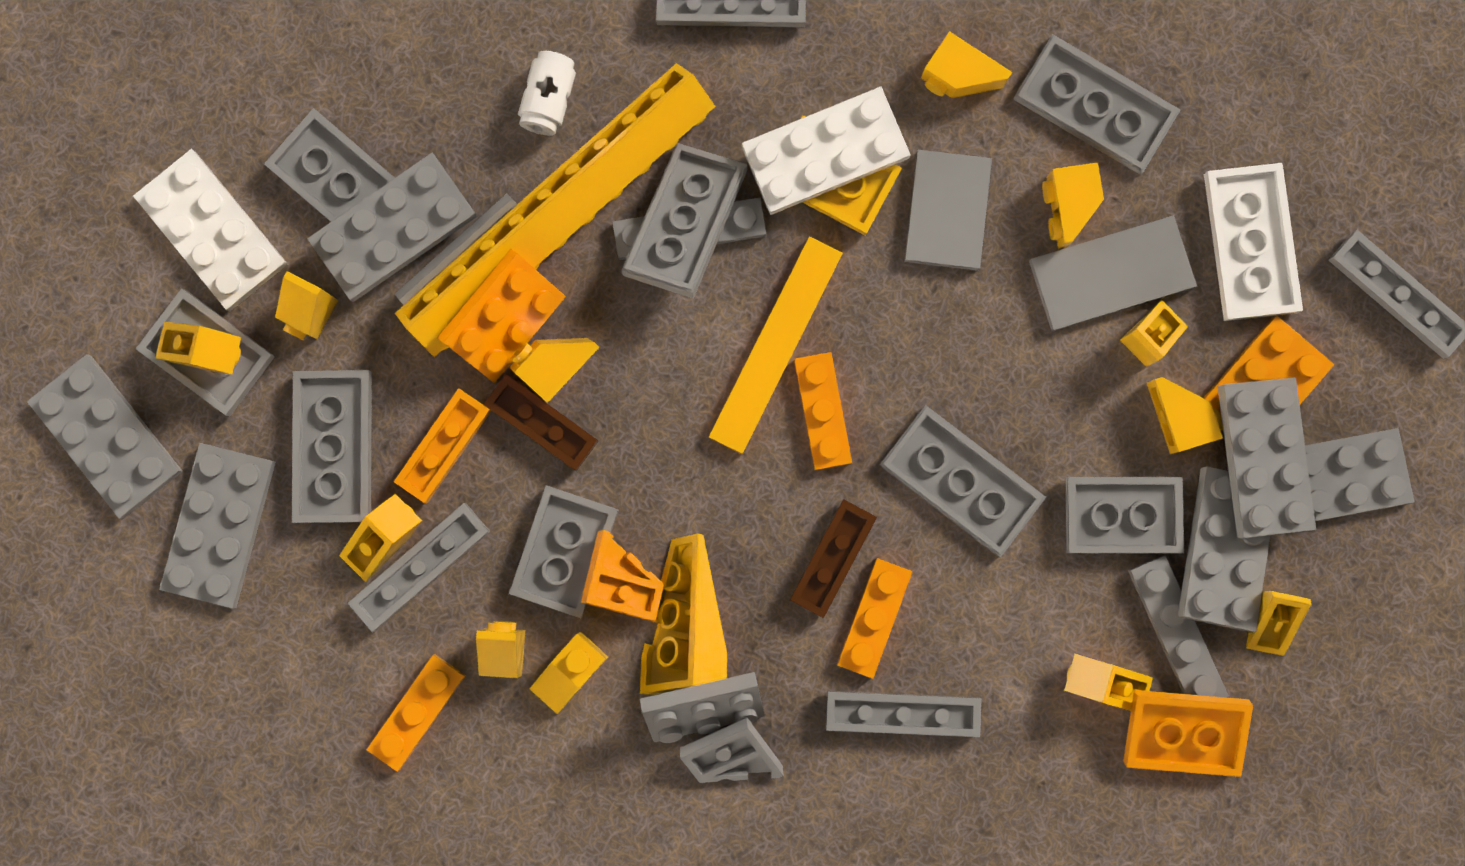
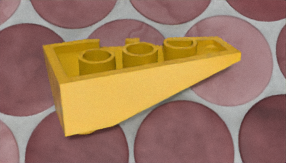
[640,533,727,695]

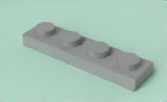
[656,0,806,27]
[394,193,517,305]
[612,198,766,260]
[1328,230,1465,359]
[348,503,491,632]
[1128,555,1229,697]
[826,691,981,737]

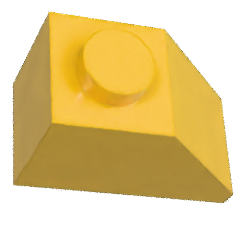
[921,31,1012,98]
[275,271,338,340]
[155,322,241,374]
[509,338,599,403]
[1147,377,1223,454]
[339,494,422,582]
[529,632,608,714]
[1064,654,1153,711]

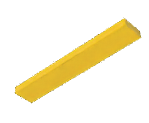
[709,236,843,454]

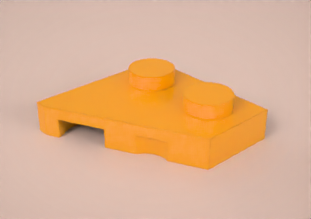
[581,530,664,621]

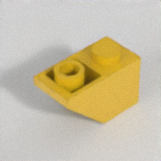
[1042,162,1104,250]
[476,621,525,678]

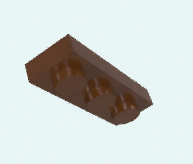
[484,374,598,471]
[790,499,877,618]

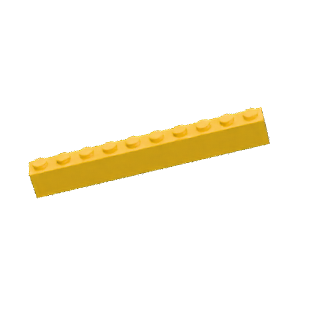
[394,63,716,357]

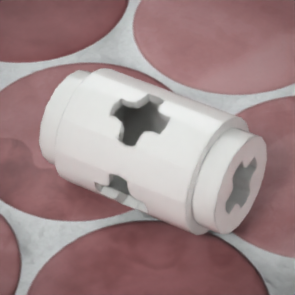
[518,51,576,136]

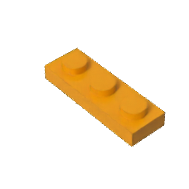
[794,352,852,470]
[394,388,492,504]
[837,558,913,679]
[366,654,466,772]

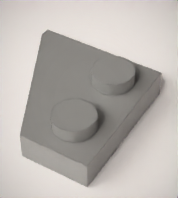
[680,718,784,783]

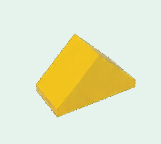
[1120,300,1188,367]
[1246,591,1311,656]

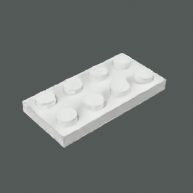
[742,87,911,215]
[133,149,288,312]
[1204,163,1303,321]

